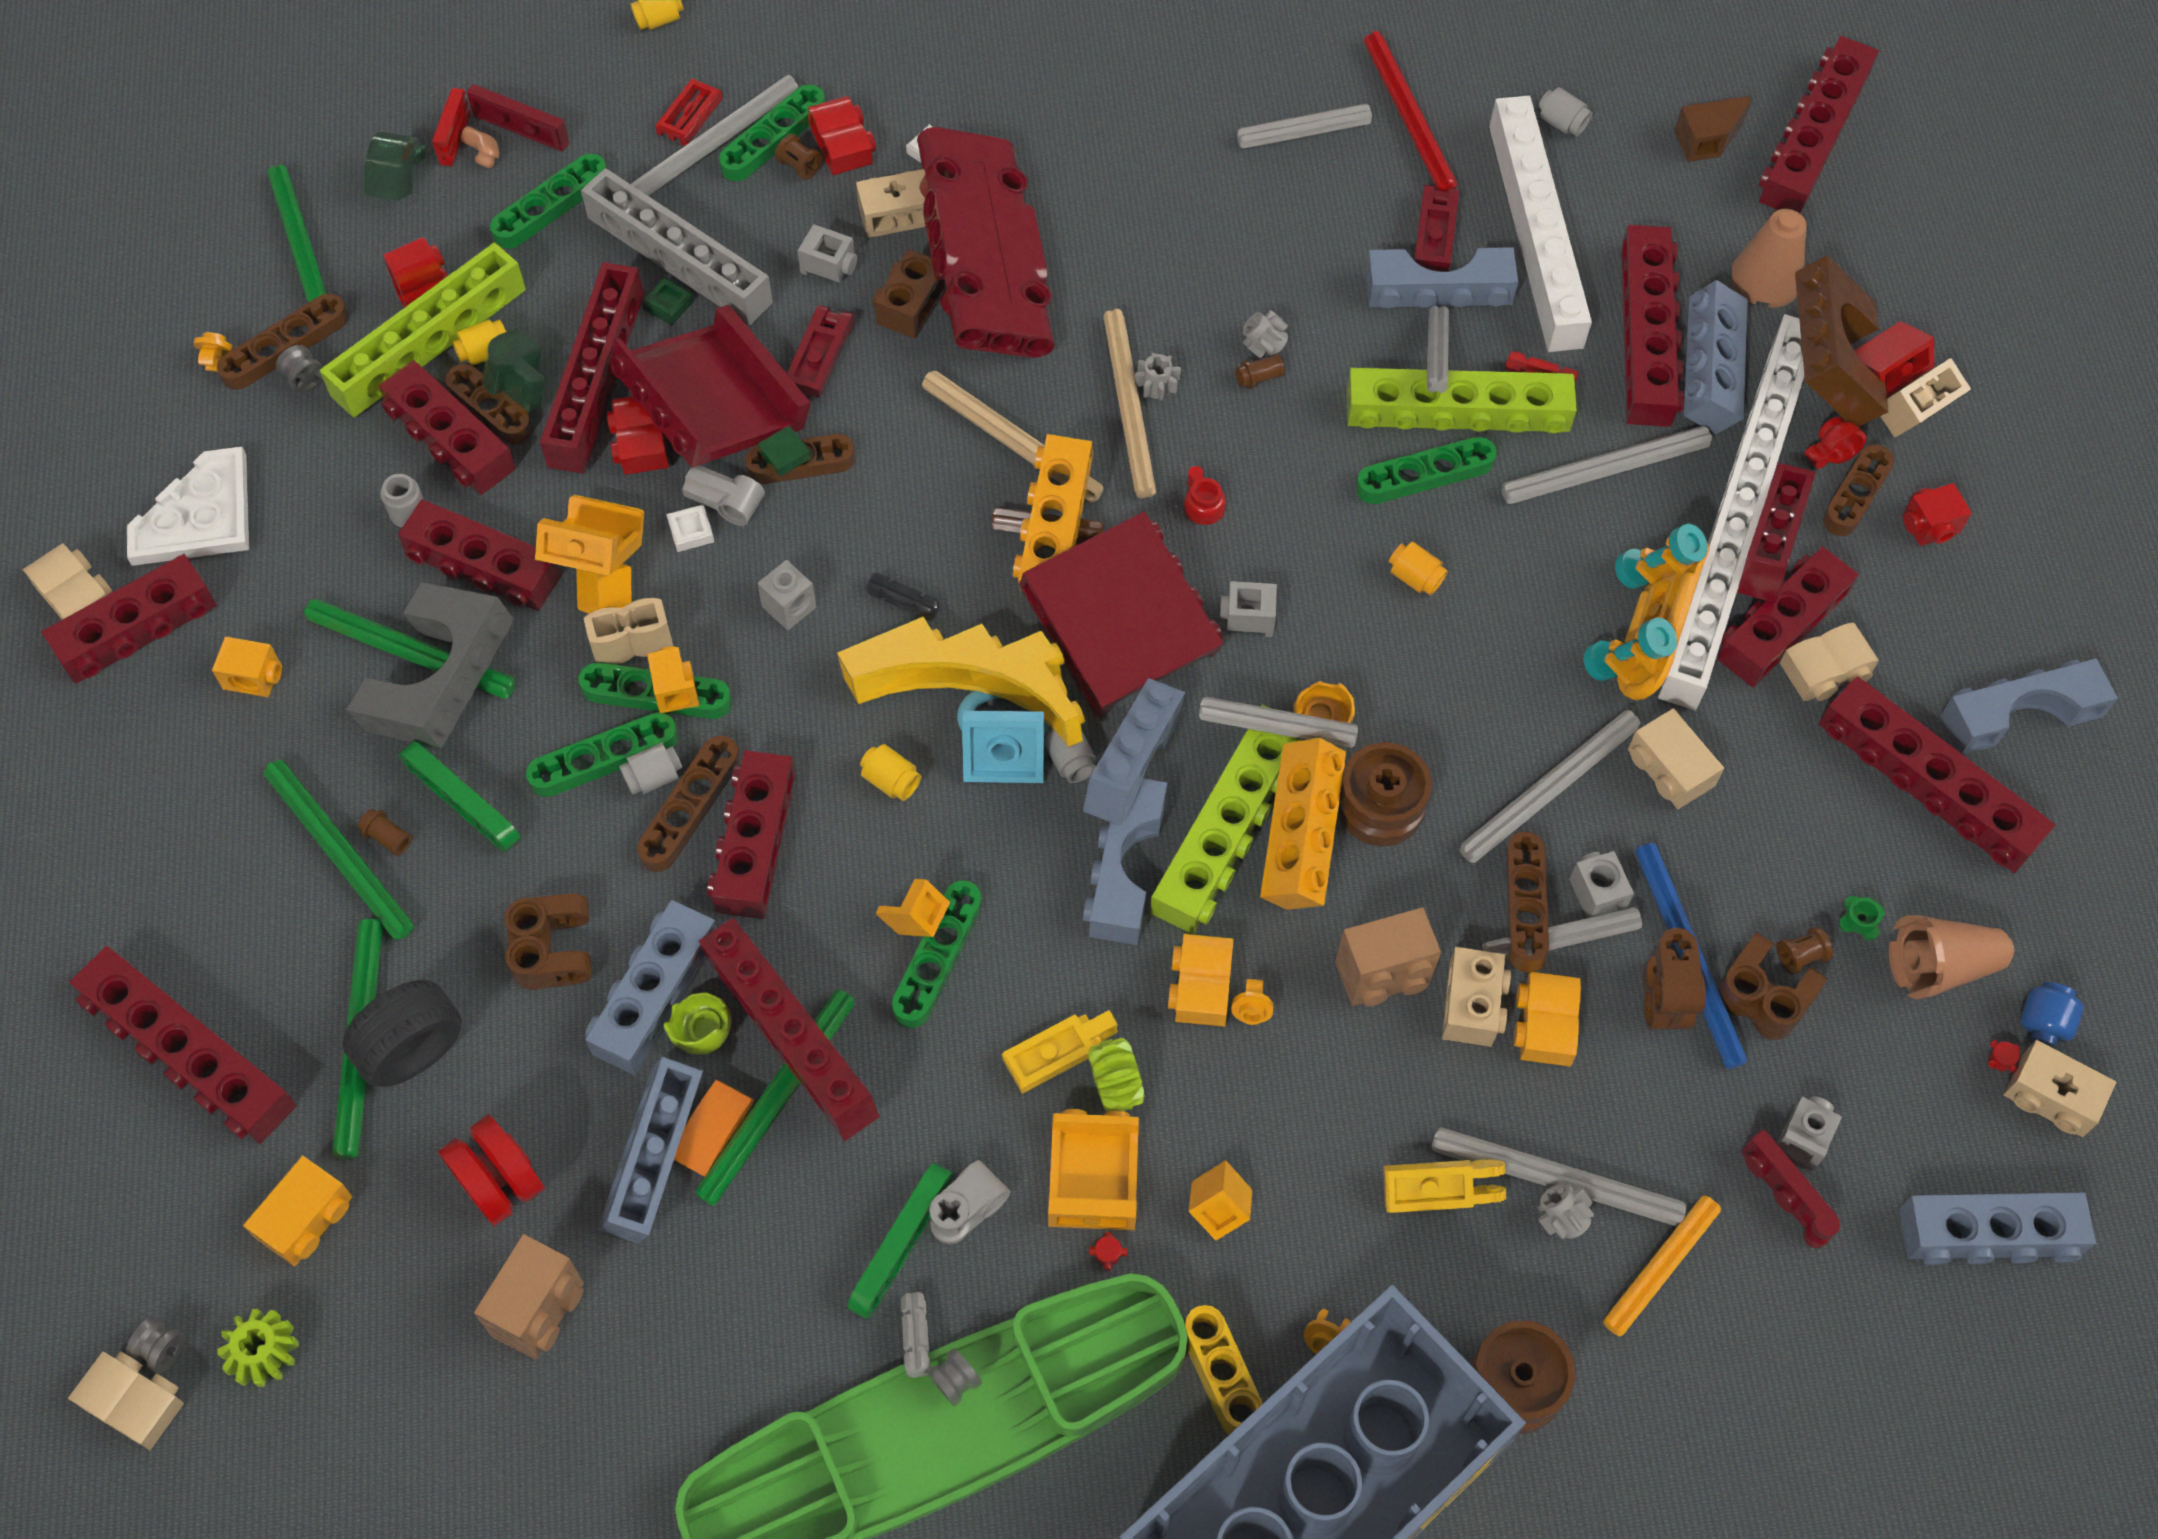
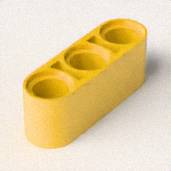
[1185,1305,1262,1435]

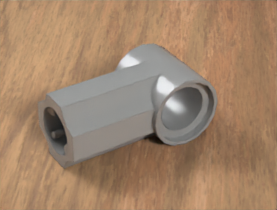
[682,465,765,526]

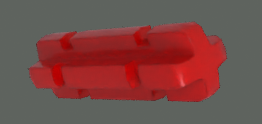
[1505,351,1578,384]

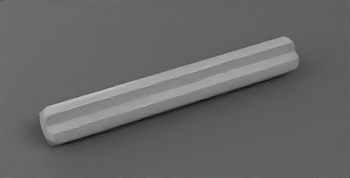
[1237,103,1372,149]
[1427,305,1449,393]
[1199,696,1358,748]
[1482,907,1642,961]

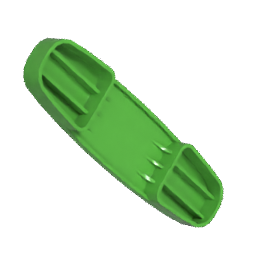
[675,1273,1188,1539]

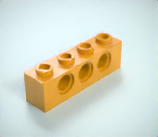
[1013,434,1093,591]
[1260,738,1346,910]

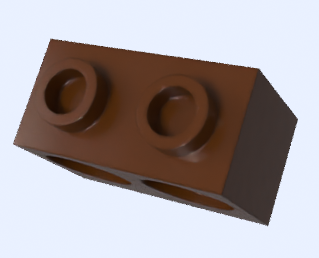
[872,249,947,339]

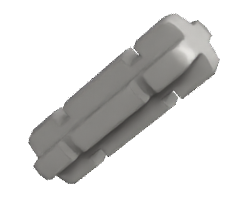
[901,1292,930,1378]

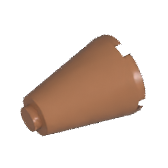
[1731,209,1807,308]
[1889,915,2014,999]

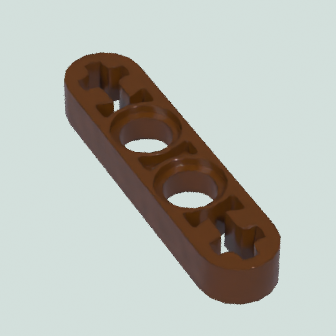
[217,294,348,390]
[637,735,740,872]
[1506,832,1549,973]

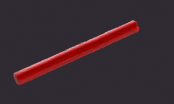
[1364,30,1457,191]

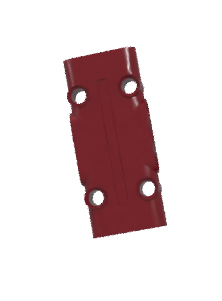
[917,127,1055,358]

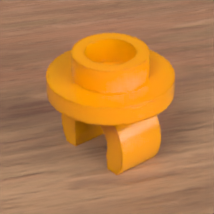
[193,332,233,372]
[1231,979,1274,1025]
[1303,1309,1350,1354]

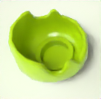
[664,992,732,1055]

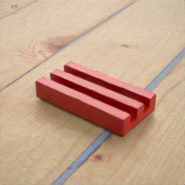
[655,78,723,146]
[432,88,471,167]

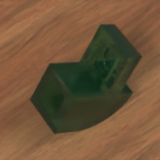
[364,131,426,201]
[482,328,546,412]

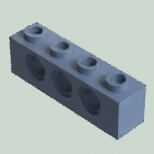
[1684,280,1748,434]
[585,900,717,1076]
[597,1057,703,1244]
[1899,1193,2096,1265]

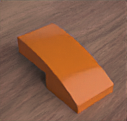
[674,1080,755,1177]

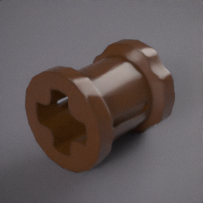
[775,134,822,180]
[1776,926,1833,975]

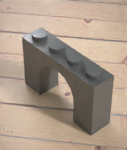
[346,582,514,749]

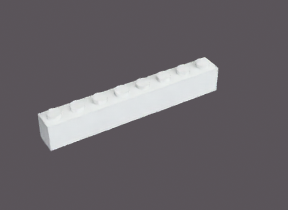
[1489,95,1592,352]

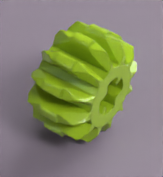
[1088,1038,1145,1111]
[217,1308,299,1387]

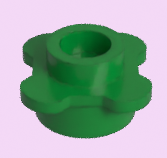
[1838,896,1885,941]

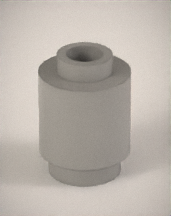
[1538,87,1593,137]
[381,474,424,527]
[1044,727,1096,783]
[619,742,682,795]

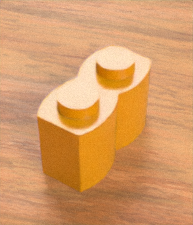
[1168,934,1233,1027]
[1513,972,1581,1067]

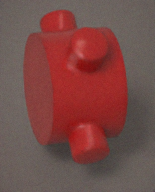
[1987,1040,2021,1073]
[1089,1232,1127,1271]

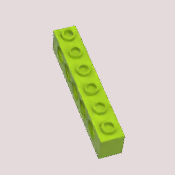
[319,242,526,418]
[1347,368,1577,434]
[1150,704,1303,935]

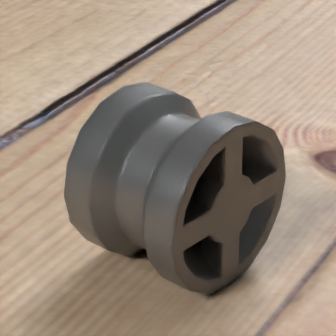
[276,345,323,393]
[126,1316,186,1374]
[926,1348,982,1407]

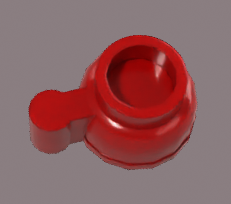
[1804,417,1866,469]
[1184,466,1226,525]

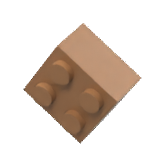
[1335,907,1441,1007]
[474,1234,584,1361]

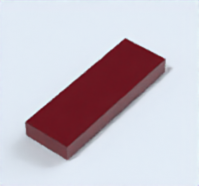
[466,84,570,152]

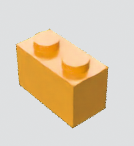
[243,1155,353,1267]

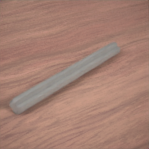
[631,75,799,196]
[1501,426,1712,504]
[1459,710,1640,863]
[1432,1127,1686,1226]

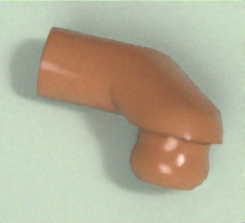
[461,126,500,169]

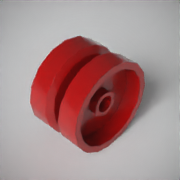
[437,1113,545,1227]

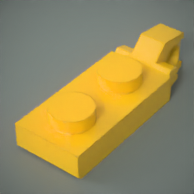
[1001,1010,1118,1094]

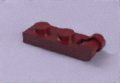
[1414,185,1459,272]
[787,305,855,398]
[1741,1129,1841,1248]

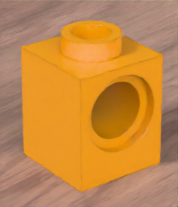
[212,637,282,697]

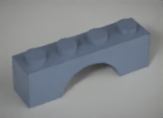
[1365,247,1518,309]
[1940,658,2118,755]
[1083,678,1185,826]
[1083,779,1167,946]

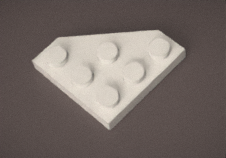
[127,447,249,566]

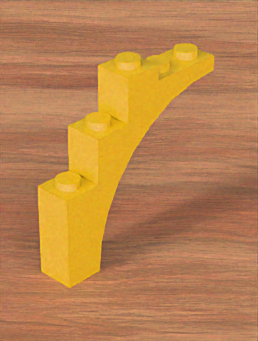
[837,617,1085,747]

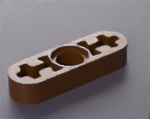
[445,364,533,444]
[745,434,855,484]
[1823,445,1895,536]

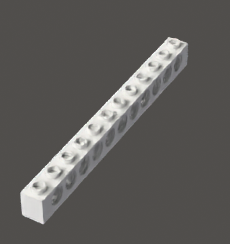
[1658,314,1804,711]

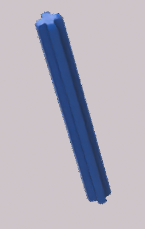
[1635,842,1747,1069]

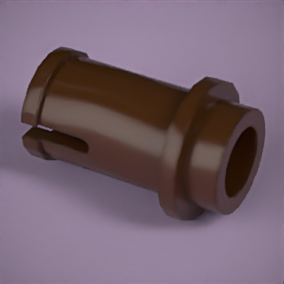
[1235,353,1285,390]
[358,809,413,856]

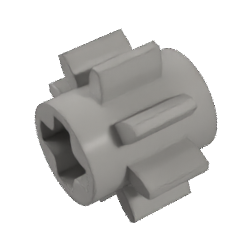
[1243,310,1288,358]
[1135,353,1181,401]
[1538,1184,1594,1239]

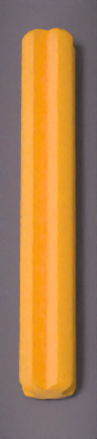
[1603,1195,1721,1336]

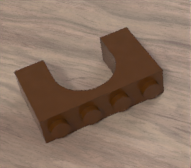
[1795,255,1888,427]

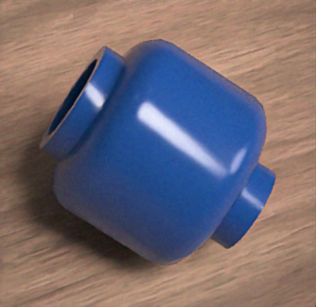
[2020,982,2084,1047]

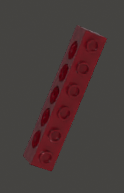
[1758,35,1879,214]
[1621,225,1684,427]
[540,262,644,474]
[1819,676,2056,874]
[698,918,880,1142]
[69,945,297,1144]

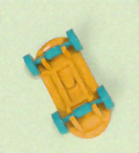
[1584,524,1709,700]

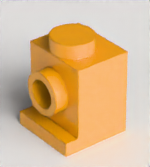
[647,646,699,713]

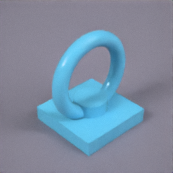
[957,691,1050,783]

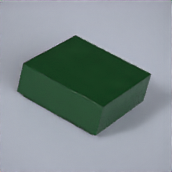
[641,277,694,326]
[758,426,811,477]

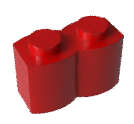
[808,96,876,175]
[383,237,448,308]
[607,396,669,475]

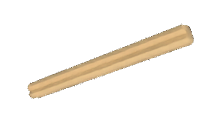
[1103,309,1156,499]
[922,371,1104,504]

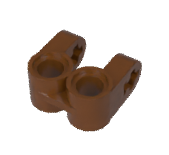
[504,894,592,990]
[1642,928,1706,1030]
[1718,931,1829,1040]

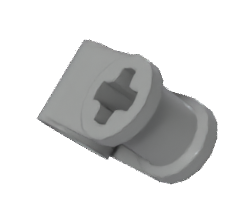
[929,1160,1011,1244]

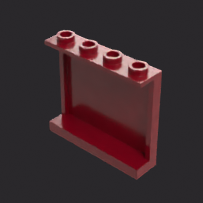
[610,305,811,468]
[1019,511,1223,718]

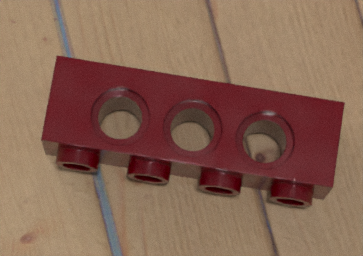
[378,360,516,496]
[1737,463,1816,603]
[397,499,562,611]
[1717,546,1859,689]
[41,553,217,684]
[707,750,796,919]

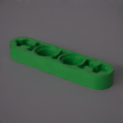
[719,84,825,182]
[490,154,607,249]
[1356,437,1497,504]
[578,663,732,719]
[526,713,678,797]
[398,740,521,853]
[892,880,982,1028]
[847,1163,954,1320]

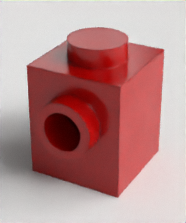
[1902,483,1972,546]

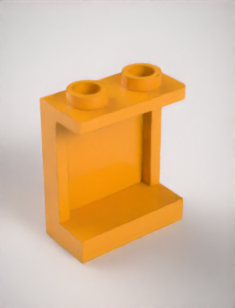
[535,495,644,576]
[1048,1109,1139,1230]

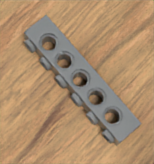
[581,168,773,326]

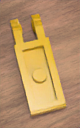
[1383,1159,1506,1213]

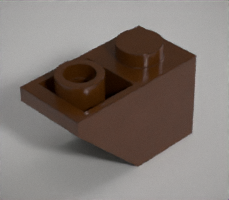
[1674,96,1751,162]

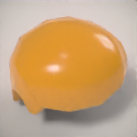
[1293,681,1355,723]

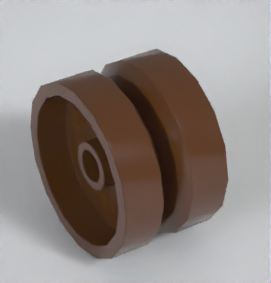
[1338,742,1432,847]
[1470,1321,1576,1433]

